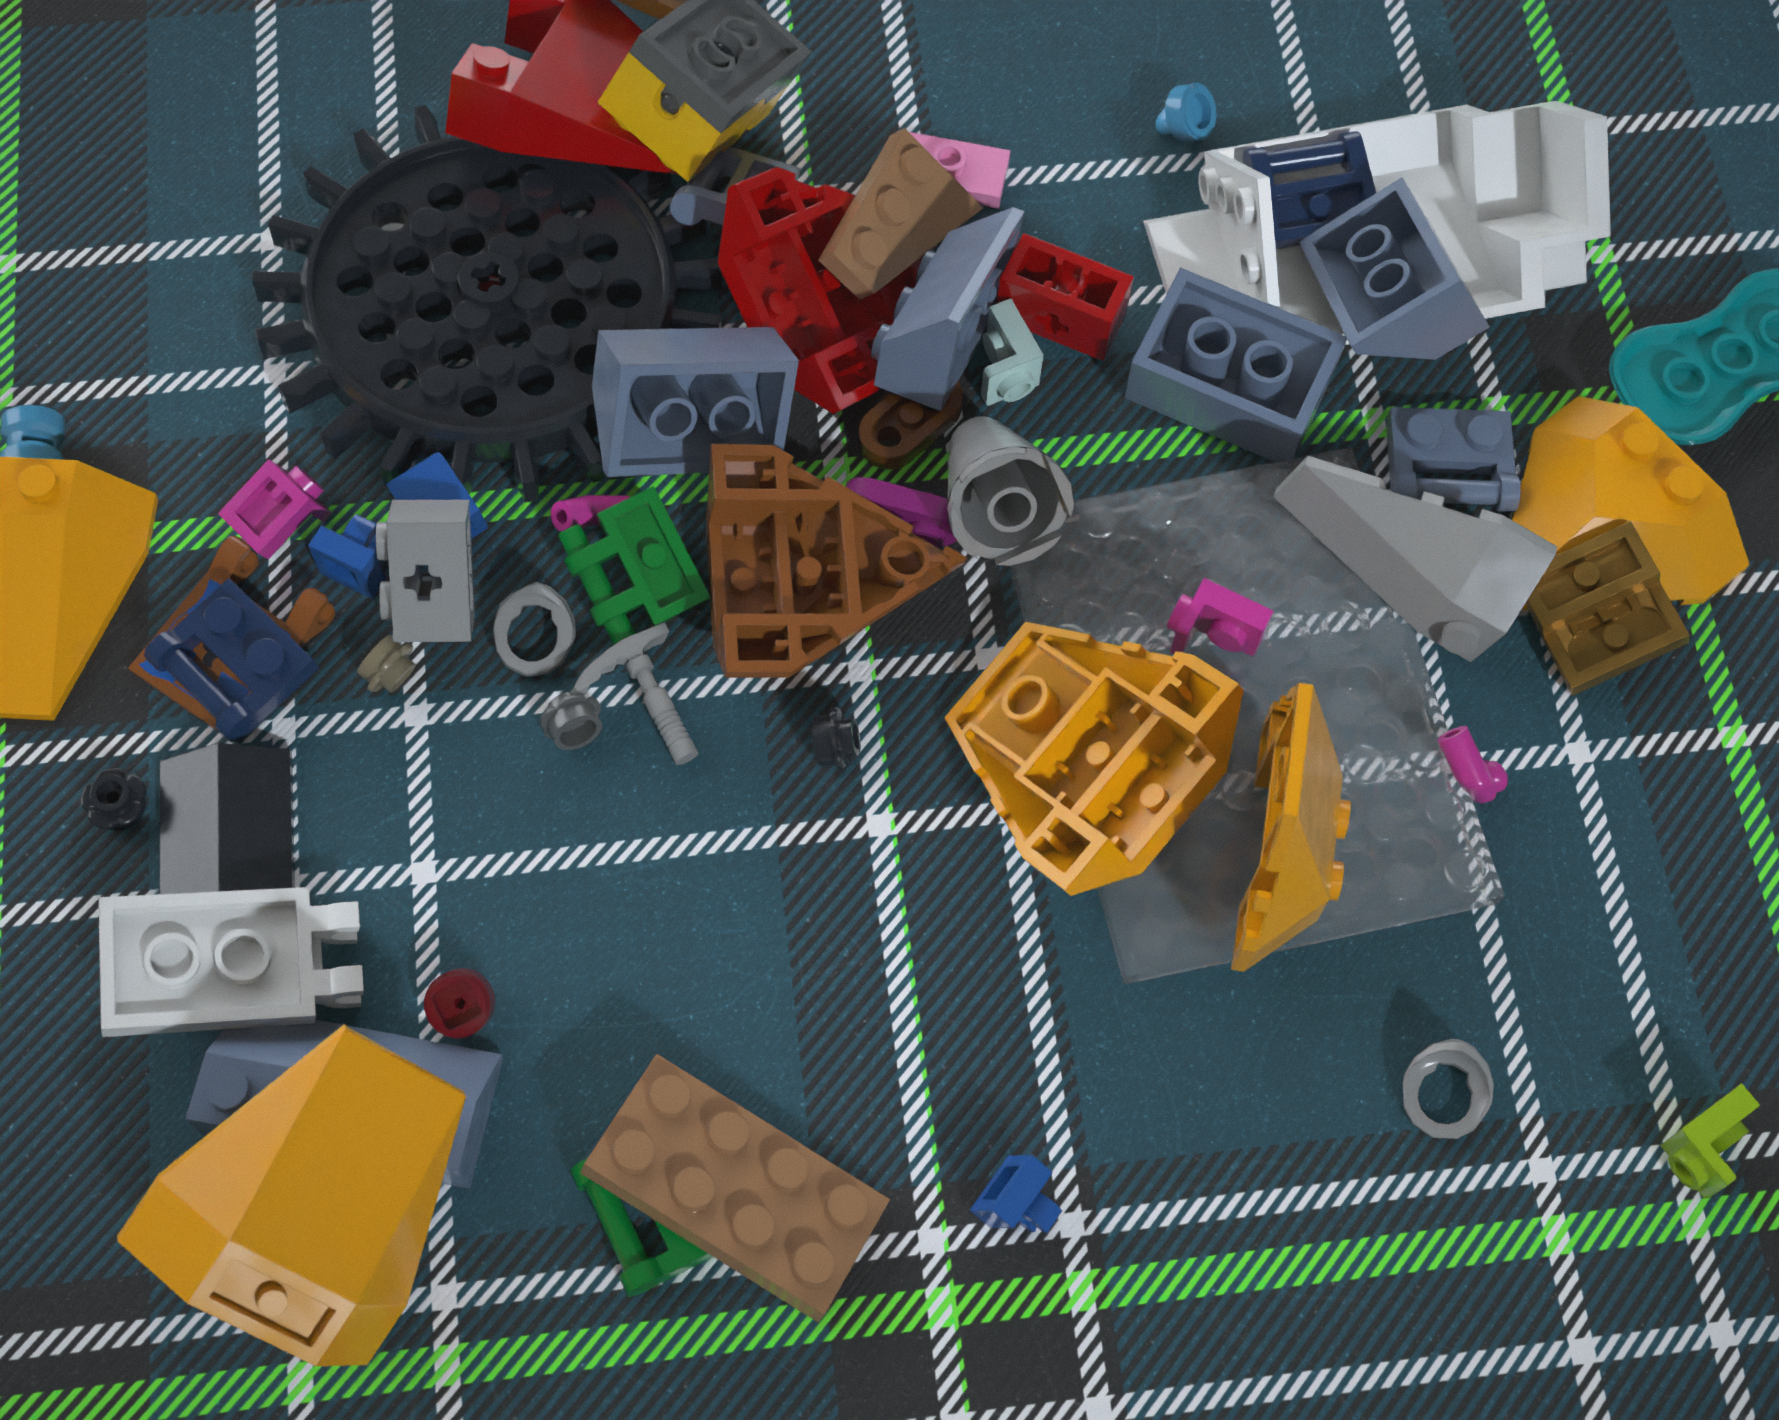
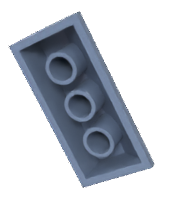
[186,1019,503,1189]

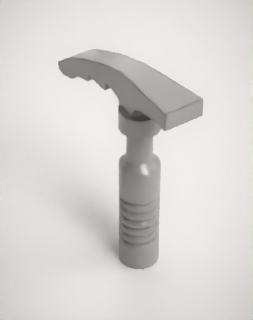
[571,622,698,765]

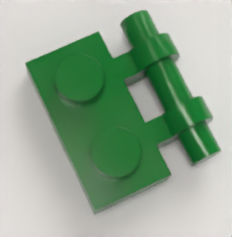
[558,486,711,645]

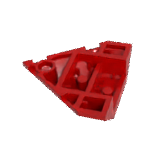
[718,167,924,414]

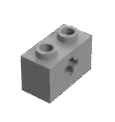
[376,500,475,642]

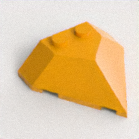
[1511,396,1750,610]

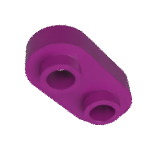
[845,477,957,549]

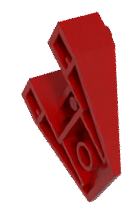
[445,0,678,174]

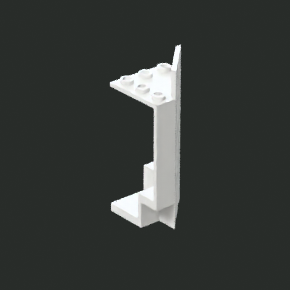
[1143,101,1611,345]

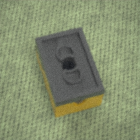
[597,0,812,182]

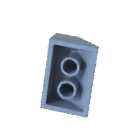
[1299,177,1490,360]
[871,207,1024,411]
[1125,267,1347,468]
[592,327,799,477]

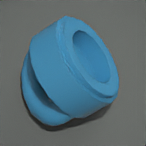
[1155,83,1217,143]

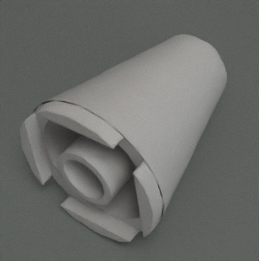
[947,417,1074,566]

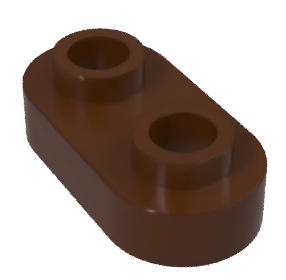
[859,381,963,470]

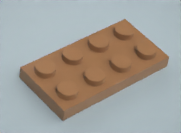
[580,1054,890,1322]

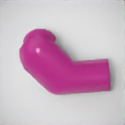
[551,495,631,532]
[1437,726,1508,804]

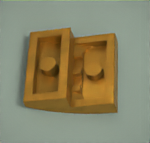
[1526,521,1690,696]

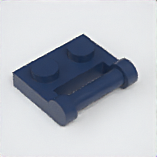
[1242,131,1376,249]
[144,578,319,742]

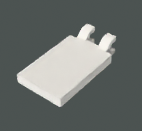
[99,887,364,1037]

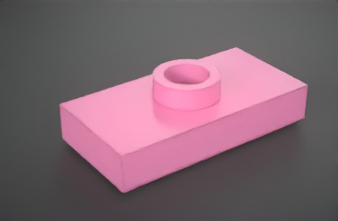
[898,130,1011,209]

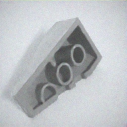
[1274,456,1557,662]

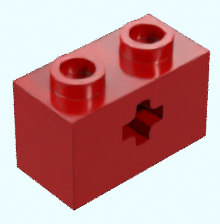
[997,233,1134,361]

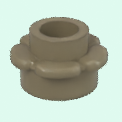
[357,635,416,693]

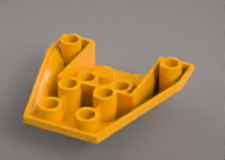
[117,1025,466,1366]

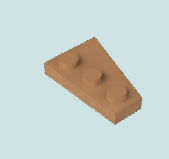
[819,128,983,300]

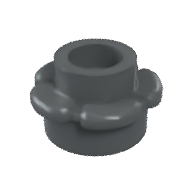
[540,692,602,750]

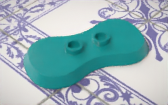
[1609,268,1779,445]

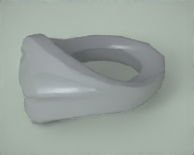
[492,582,576,677]
[1402,1039,1494,1139]

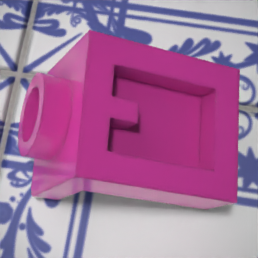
[218,459,332,560]
[1166,578,1274,657]

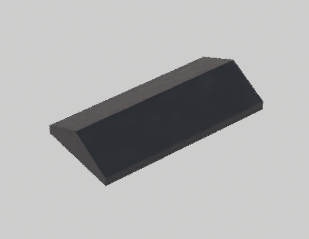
[160,743,295,894]

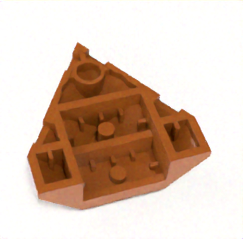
[706,444,967,678]

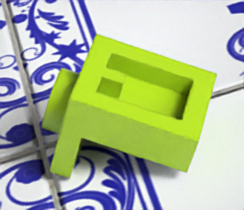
[1660,1084,1760,1199]

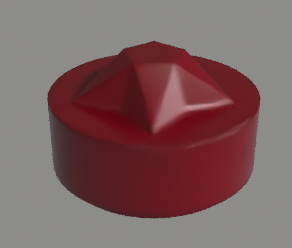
[424,968,495,1038]

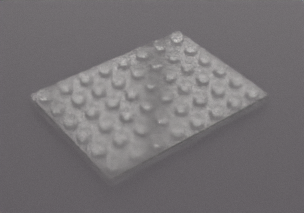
[1009,448,1504,985]

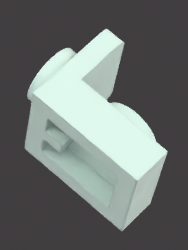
[981,298,1044,406]

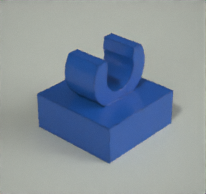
[308,514,386,599]
[969,1155,1062,1233]

